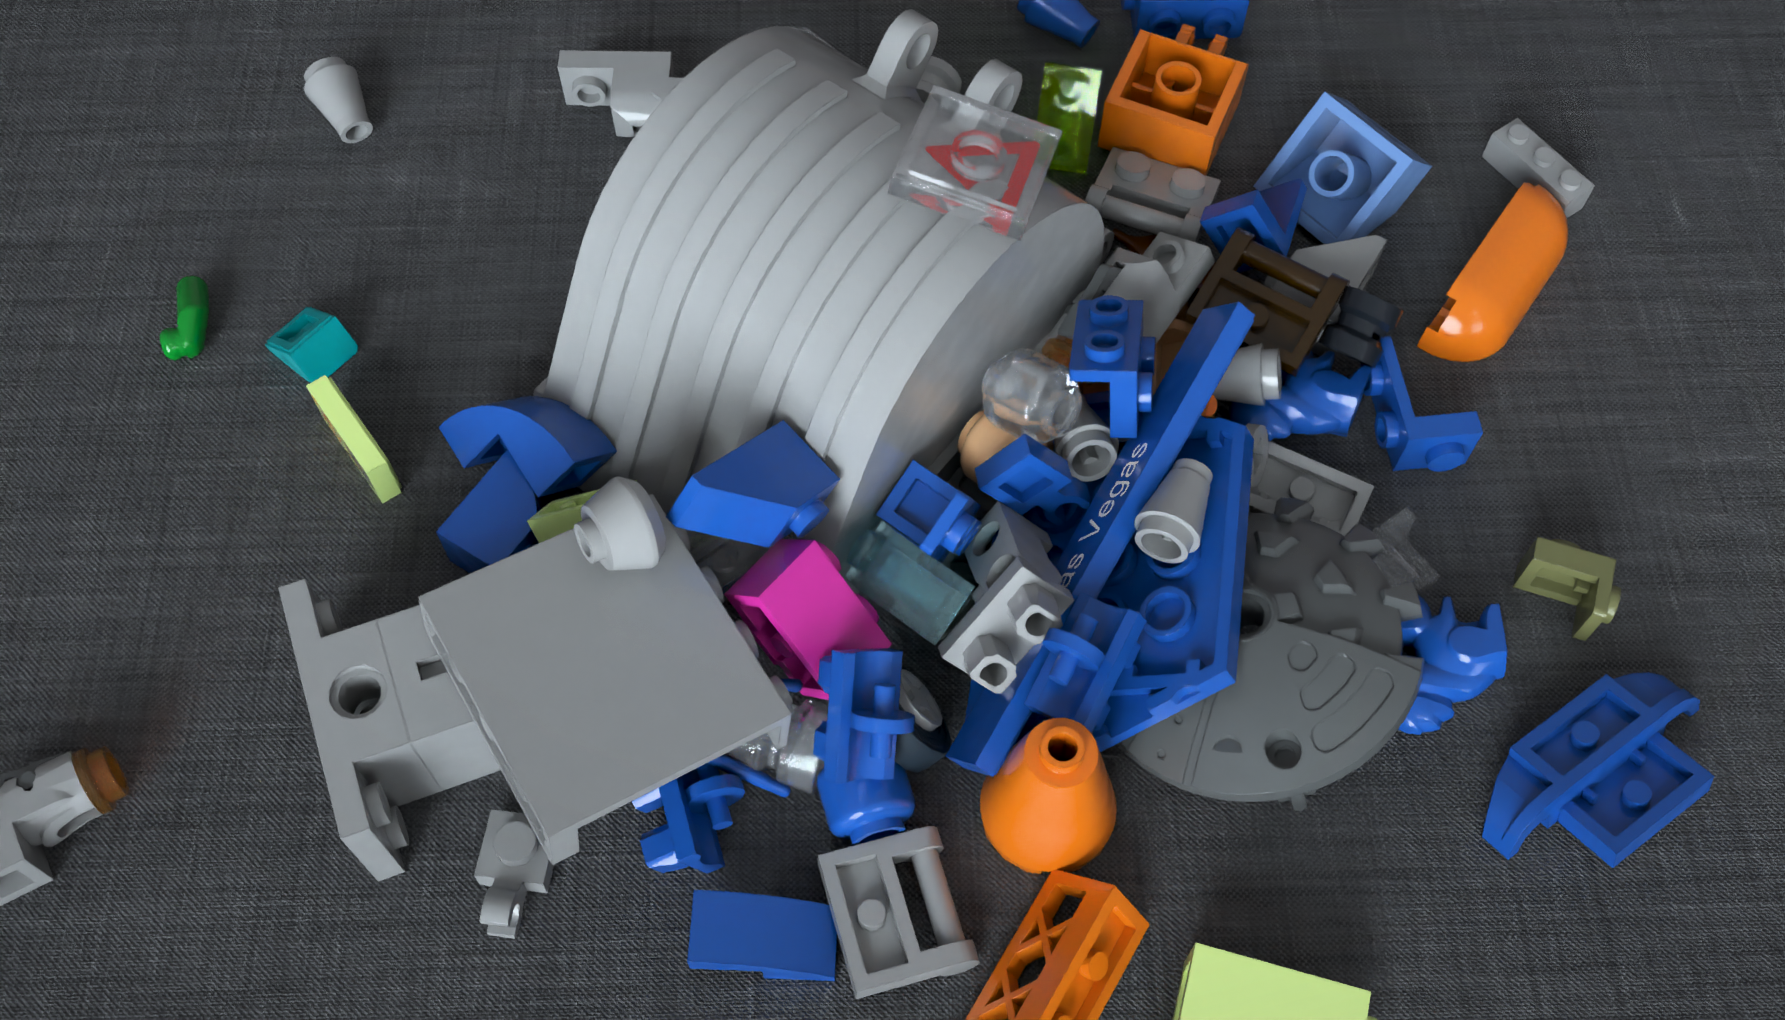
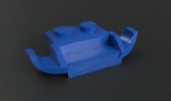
[1482,672,1714,868]

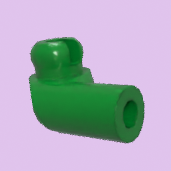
[159,276,210,360]

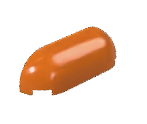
[1416,182,1568,362]

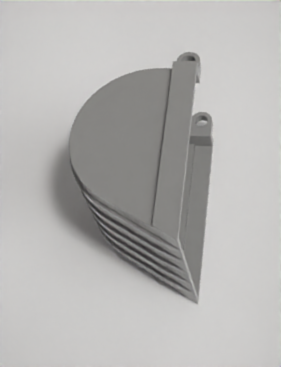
[533,9,1114,595]

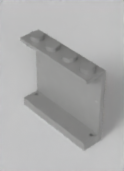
[418,494,794,865]

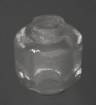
[982,348,1082,444]

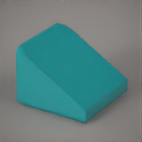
[264,307,358,383]

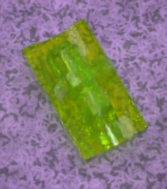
[1032,61,1102,174]

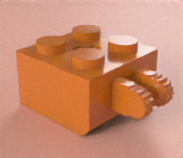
[1097,24,1249,175]

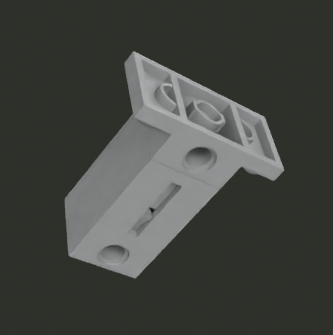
[278,579,500,882]

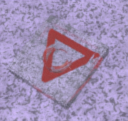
[888,85,1063,241]

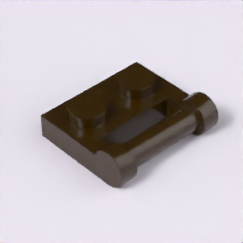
[1186,227,1350,377]

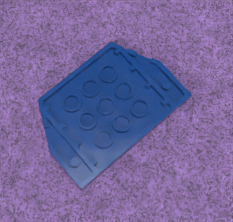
[965,390,1254,752]

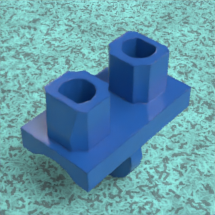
[1024,593,1147,733]
[813,648,915,784]
[632,763,745,874]

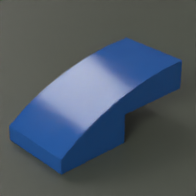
[687,890,837,981]

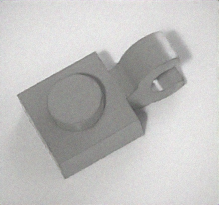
[474,809,555,939]

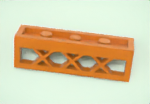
[965,869,1150,1020]

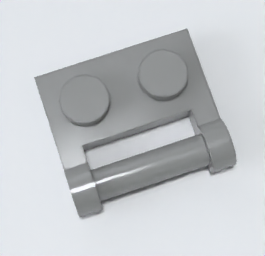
[1085,147,1221,243]
[818,826,980,999]

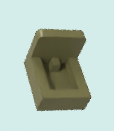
[1513,536,1621,641]

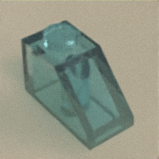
[845,520,975,645]

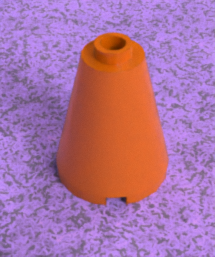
[980,718,1117,874]

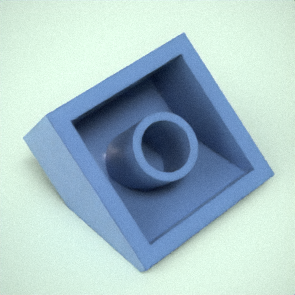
[1253,91,1433,244]

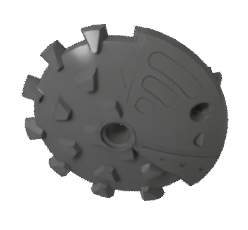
[1119,497,1425,811]

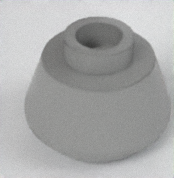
[574,476,666,571]

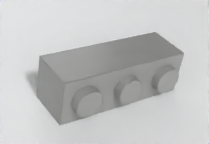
[1482,117,1595,219]

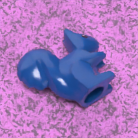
[1229,350,1372,442]
[1398,595,1507,735]

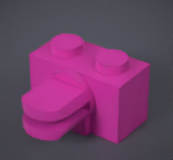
[724,539,892,700]

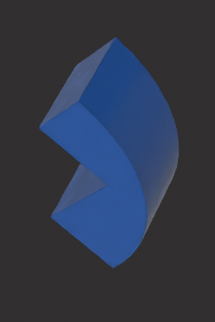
[438,396,617,498]

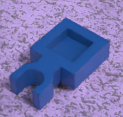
[975,433,1092,527]

